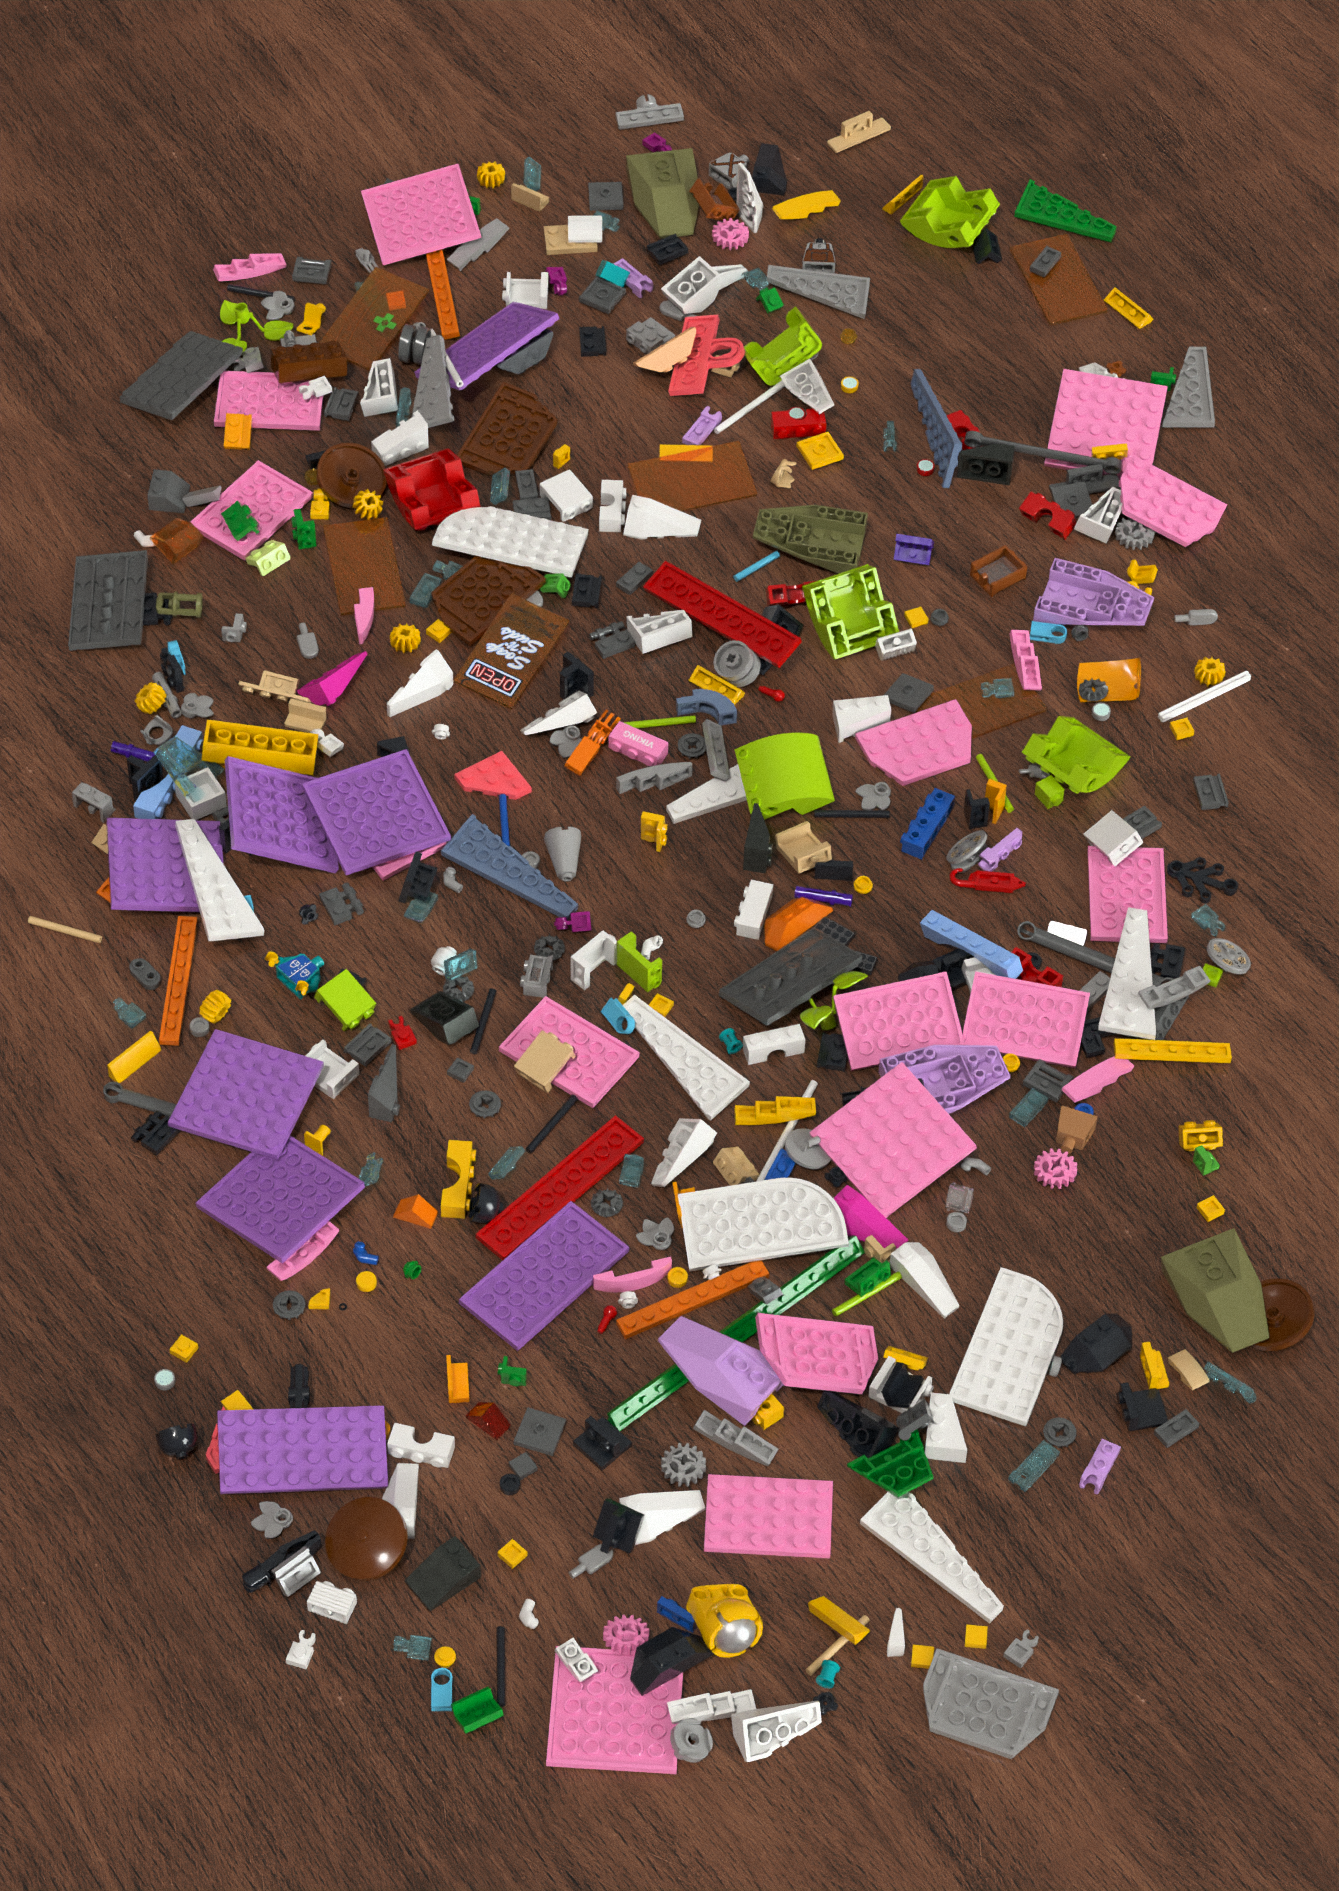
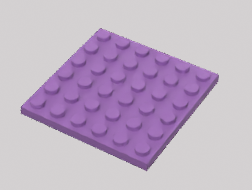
[302,749,451,875]
[225,756,339,873]
[106,818,223,912]
[168,1029,324,1160]
[196,1136,365,1264]

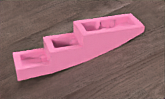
[213,254,286,281]
[1009,630,1042,690]
[1062,1056,1134,1103]

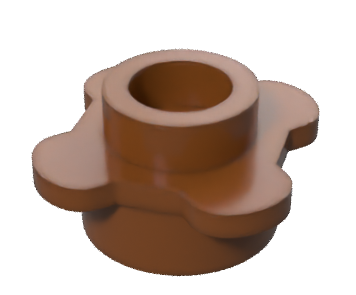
[1106,361,1126,377]

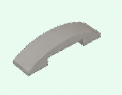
[1138,966,1210,1008]

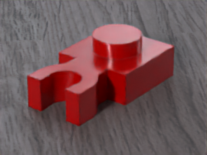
[388,1016,417,1050]

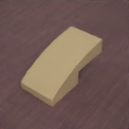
[1168,1349,1209,1390]

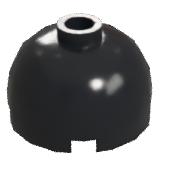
[469,1182,503,1224]
[155,1423,198,1460]

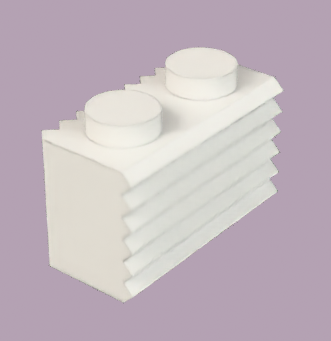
[875,629,917,661]
[307,1581,357,1624]

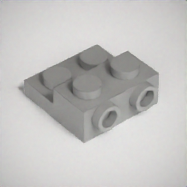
[626,317,675,354]

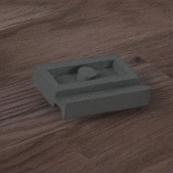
[324,387,359,421]
[512,497,551,520]
[1193,774,1229,810]
[1123,806,1162,839]
[344,1023,391,1067]

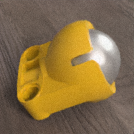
[686,1584,763,1658]

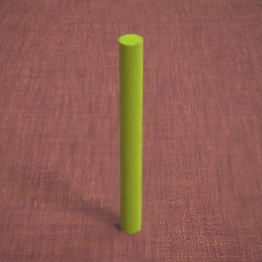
[623,715,696,728]
[976,754,1014,813]
[832,1271,902,1316]

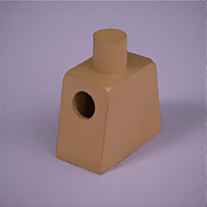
[1056,1106,1098,1154]

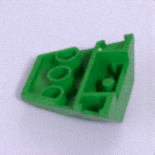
[847,1429,933,1497]

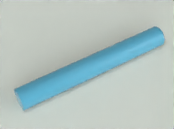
[733,551,780,582]

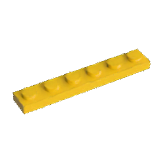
[1113,1039,1232,1063]

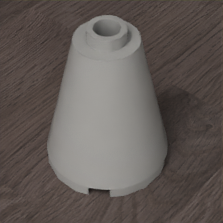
[544,827,582,881]

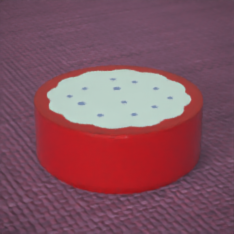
[789,407,805,420]
[917,459,935,476]

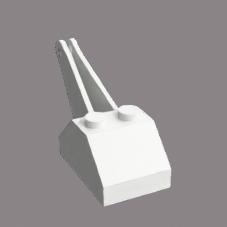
[661,256,748,314]

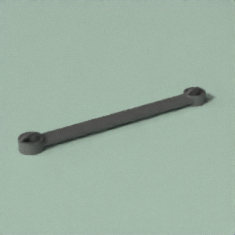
[964,431,1122,474]
[1017,921,1174,987]
[103,1082,177,1117]

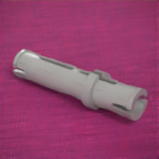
[152,672,182,718]

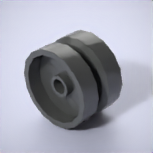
[398,324,431,365]

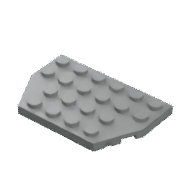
[923,1648,1059,1759]

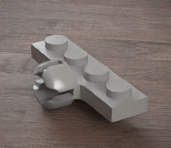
[615,94,684,130]

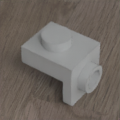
[222,613,247,642]

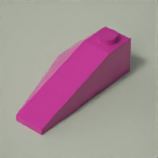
[297,651,367,706]
[834,1185,908,1249]

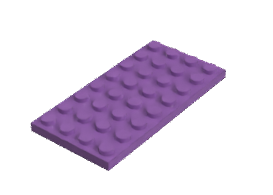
[414,301,559,390]
[459,1201,629,1351]
[217,1406,388,1494]

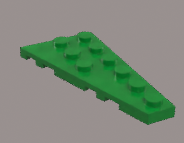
[1014,179,1117,242]

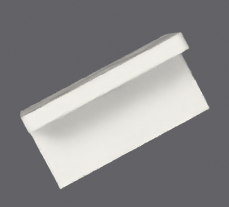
[568,216,602,243]

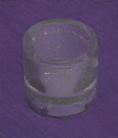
[945,1182,974,1214]

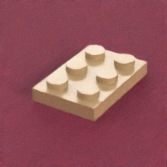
[544,225,597,255]

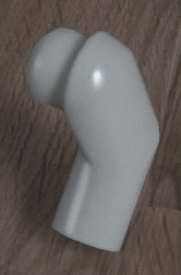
[443,867,463,893]
[961,1157,991,1175]

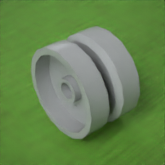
[713,640,761,687]

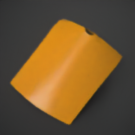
[1077,657,1141,702]

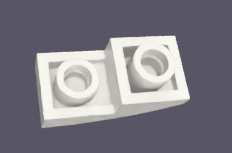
[555,1638,598,1682]

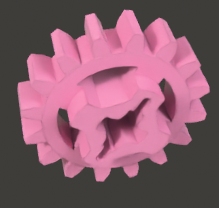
[712,218,749,250]
[1034,1149,1077,1189]
[603,1615,649,1655]

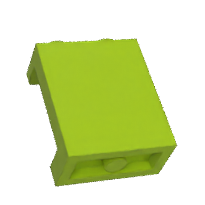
[617,932,662,992]
[314,969,376,1032]

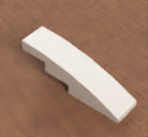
[667,1689,756,1724]

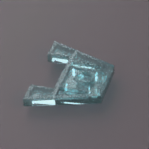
[154,736,224,797]

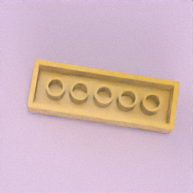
[201,720,319,775]

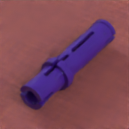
[111,741,167,767]
[795,886,853,907]

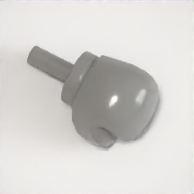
[1019,763,1051,779]

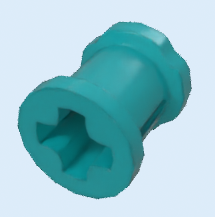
[719,1028,743,1054]
[816,1660,840,1689]

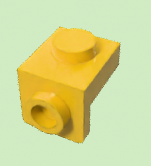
[1127,559,1158,584]

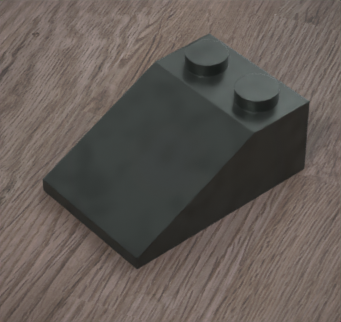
[957,443,1015,485]
[743,803,773,873]
[410,991,479,1045]
[405,1536,481,1612]

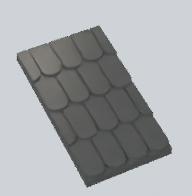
[120,331,243,420]
[68,550,148,651]
[719,927,862,1026]

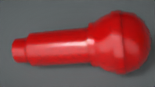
[758,686,785,702]
[597,1305,617,1334]

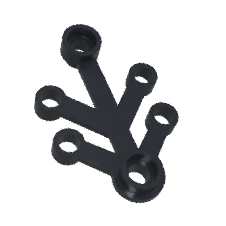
[1167,857,1238,904]

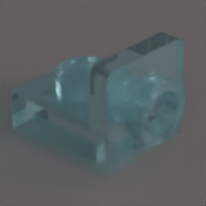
[619,1154,644,1188]

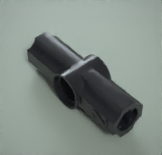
[288,1364,310,1408]

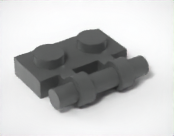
[589,621,635,659]
[319,882,364,926]

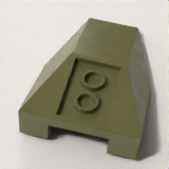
[626,148,699,239]
[753,505,868,573]
[1161,1228,1269,1353]

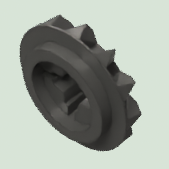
[1079,678,1108,701]
[678,733,707,759]
[534,934,565,960]
[443,975,474,1001]
[469,1090,501,1119]
[591,1188,623,1217]
[273,1290,306,1320]
[1043,1418,1076,1448]

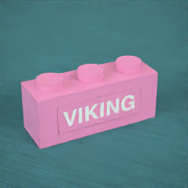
[609,721,668,766]

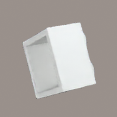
[175,767,227,820]

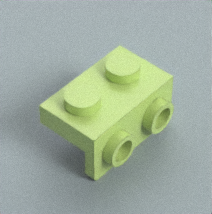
[245,540,290,576]

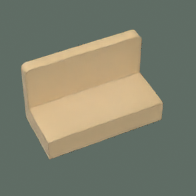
[511,183,549,212]
[285,698,327,733]

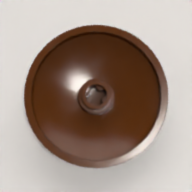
[316,443,387,508]
[1250,1278,1315,1351]
[325,1497,408,1581]

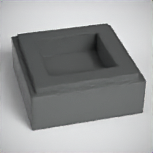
[447,1057,474,1083]
[509,1452,537,1480]

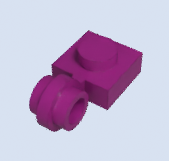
[642,132,672,152]
[545,267,567,295]
[554,911,591,932]

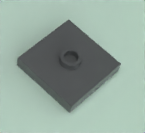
[588,182,623,211]
[579,276,626,314]
[1050,481,1092,519]
[883,673,934,713]
[514,1407,566,1456]

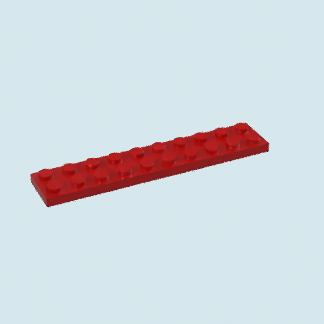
[643,561,802,668]
[476,1115,644,1260]

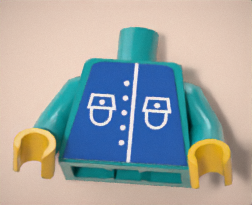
[265,951,324,1000]

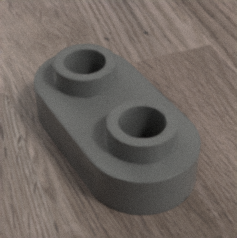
[129,958,161,990]

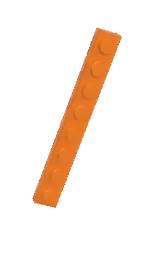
[426,249,460,340]
[159,916,198,1046]
[616,1260,769,1340]

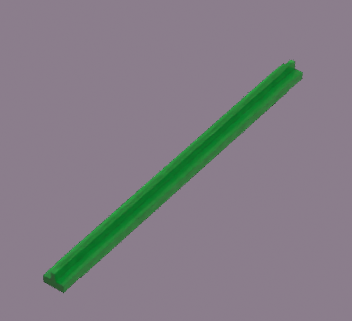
[607,1235,865,1431]

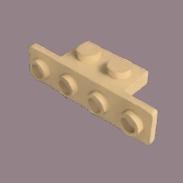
[827,111,891,153]
[238,671,312,703]

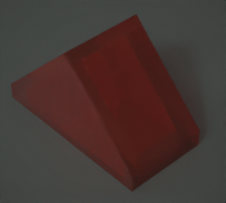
[465,1402,510,1440]

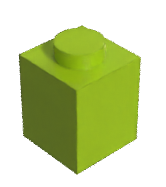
[1035,775,1065,809]

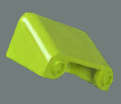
[744,306,822,386]

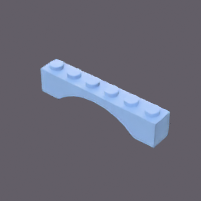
[133,725,204,819]
[920,910,1023,979]

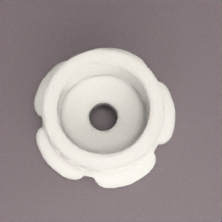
[432,724,450,740]
[702,1264,722,1280]
[618,1291,638,1309]

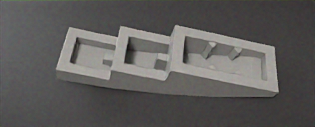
[447,218,510,271]
[616,762,692,794]
[693,1410,778,1466]

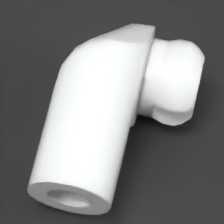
[134,530,160,547]
[641,936,663,960]
[519,1599,539,1629]

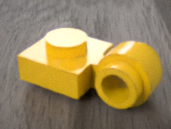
[310,488,330,520]

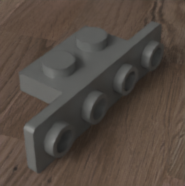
[1049,464,1121,494]
[1148,995,1189,1040]

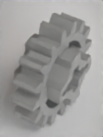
[1115,517,1155,550]
[661,1443,706,1487]

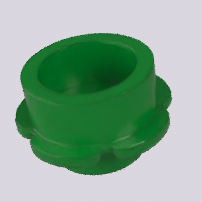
[403,1261,421,1280]

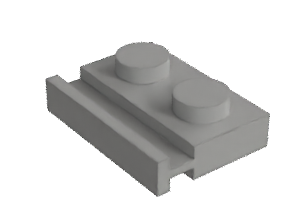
[271,1546,321,1597]

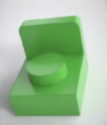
[539,573,571,598]
[1193,1145,1220,1176]

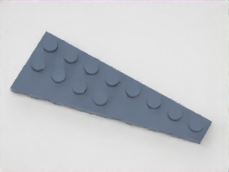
[911,369,962,488]
[441,814,578,921]

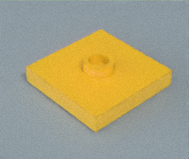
[796,432,844,470]

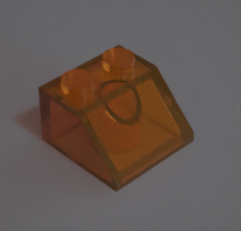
[149,518,203,564]

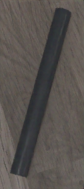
[227,284,295,301]
[814,810,889,818]
[470,988,497,1054]
[526,1094,578,1153]
[496,1626,505,1707]

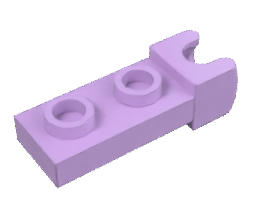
[614,258,653,298]
[682,406,722,445]
[978,828,1022,872]
[1079,1439,1121,1494]

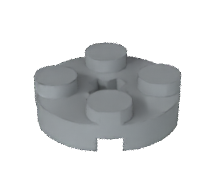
[670,1718,713,1763]

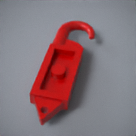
[949,868,1026,893]

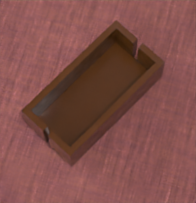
[271,341,347,383]

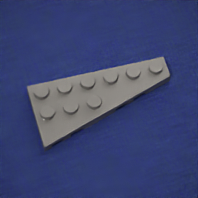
[766,265,870,319]
[412,335,454,428]
[1162,347,1215,427]

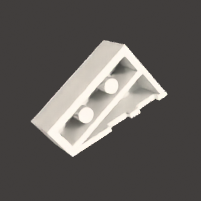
[360,358,399,417]
[371,410,429,466]
[1074,487,1122,544]
[626,610,692,654]
[832,695,891,743]
[925,1393,967,1463]

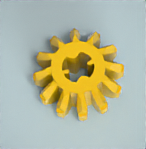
[477,161,505,189]
[352,489,383,520]
[390,623,421,654]
[1194,657,1226,687]
[135,682,167,714]
[199,990,231,1024]

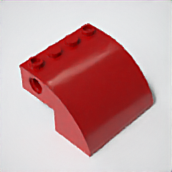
[383,448,481,531]

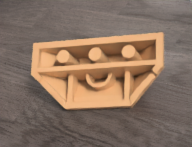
[633,327,696,373]

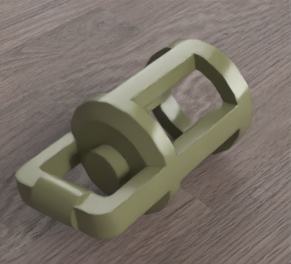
[155,591,203,618]

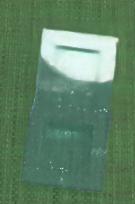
[404,892,438,923]

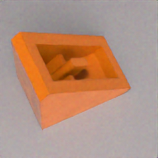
[393,1194,438,1229]

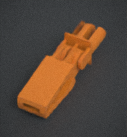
[564,709,621,776]

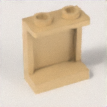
[776,821,832,873]
[514,1030,576,1093]

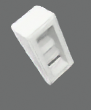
[887,1608,905,1657]

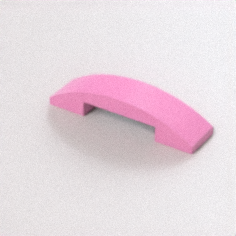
[267,1221,339,1281]
[593,1257,672,1292]

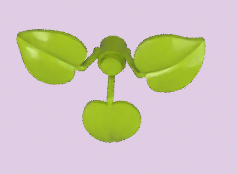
[220,300,293,352]
[800,971,868,1030]

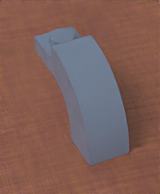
[676,689,737,726]

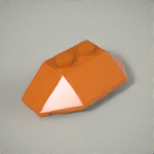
[764,897,833,951]

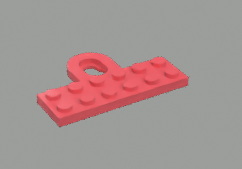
[668,315,745,396]

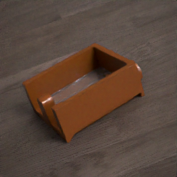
[689,179,740,221]
[970,545,1027,597]

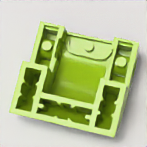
[900,176,1000,248]
[802,564,899,659]
[1022,716,1131,794]
[734,733,835,820]

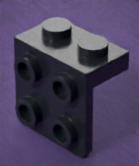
[1116,1382,1168,1431]

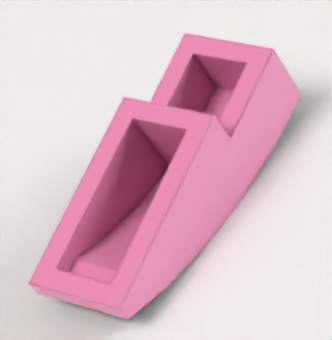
[354,587,374,644]

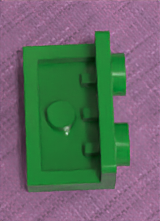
[221,501,260,541]
[291,509,316,549]
[844,1257,891,1297]
[451,1686,504,1734]

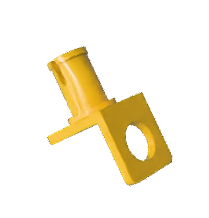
[297,303,326,335]
[304,1125,331,1155]

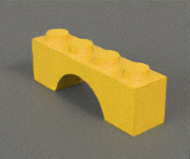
[441,1140,476,1219]

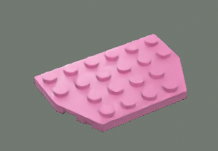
[1119,455,1227,547]
[855,699,972,786]
[755,1313,878,1394]

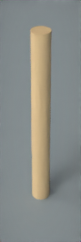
[28,916,102,943]
[806,1615,870,1676]

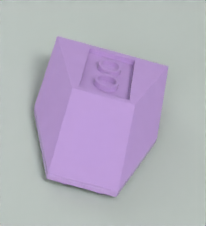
[1033,558,1154,626]
[879,1045,1010,1114]
[658,1316,783,1426]

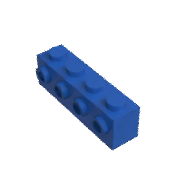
[900,788,955,860]

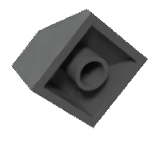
[147,469,190,513]

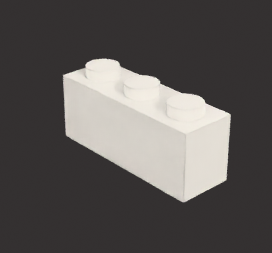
[734,880,773,940]

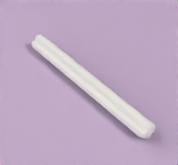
[1158,671,1251,722]

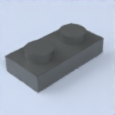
[1030,246,1061,277]
[515,469,538,500]
[616,562,653,595]
[747,1276,783,1304]
[1154,1409,1199,1448]

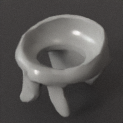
[140,715,173,745]

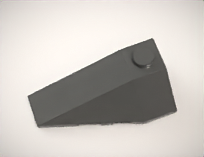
[368,1044,400,1122]

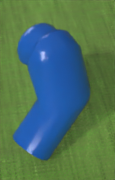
[353,1242,379,1265]

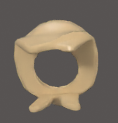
[770,459,796,488]

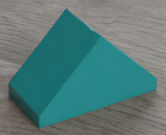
[595,260,630,287]

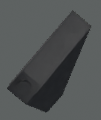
[752,143,787,196]
[758,604,803,675]
[817,1390,899,1458]

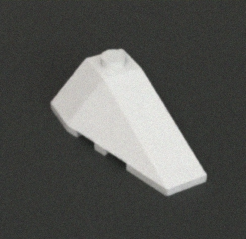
[623,495,701,539]
[387,649,453,717]
[619,1490,705,1545]

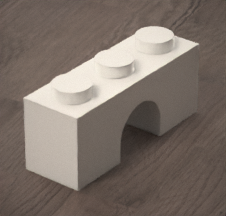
[599,480,626,532]
[743,1024,805,1065]
[387,1423,455,1468]

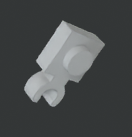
[1003,1629,1039,1668]

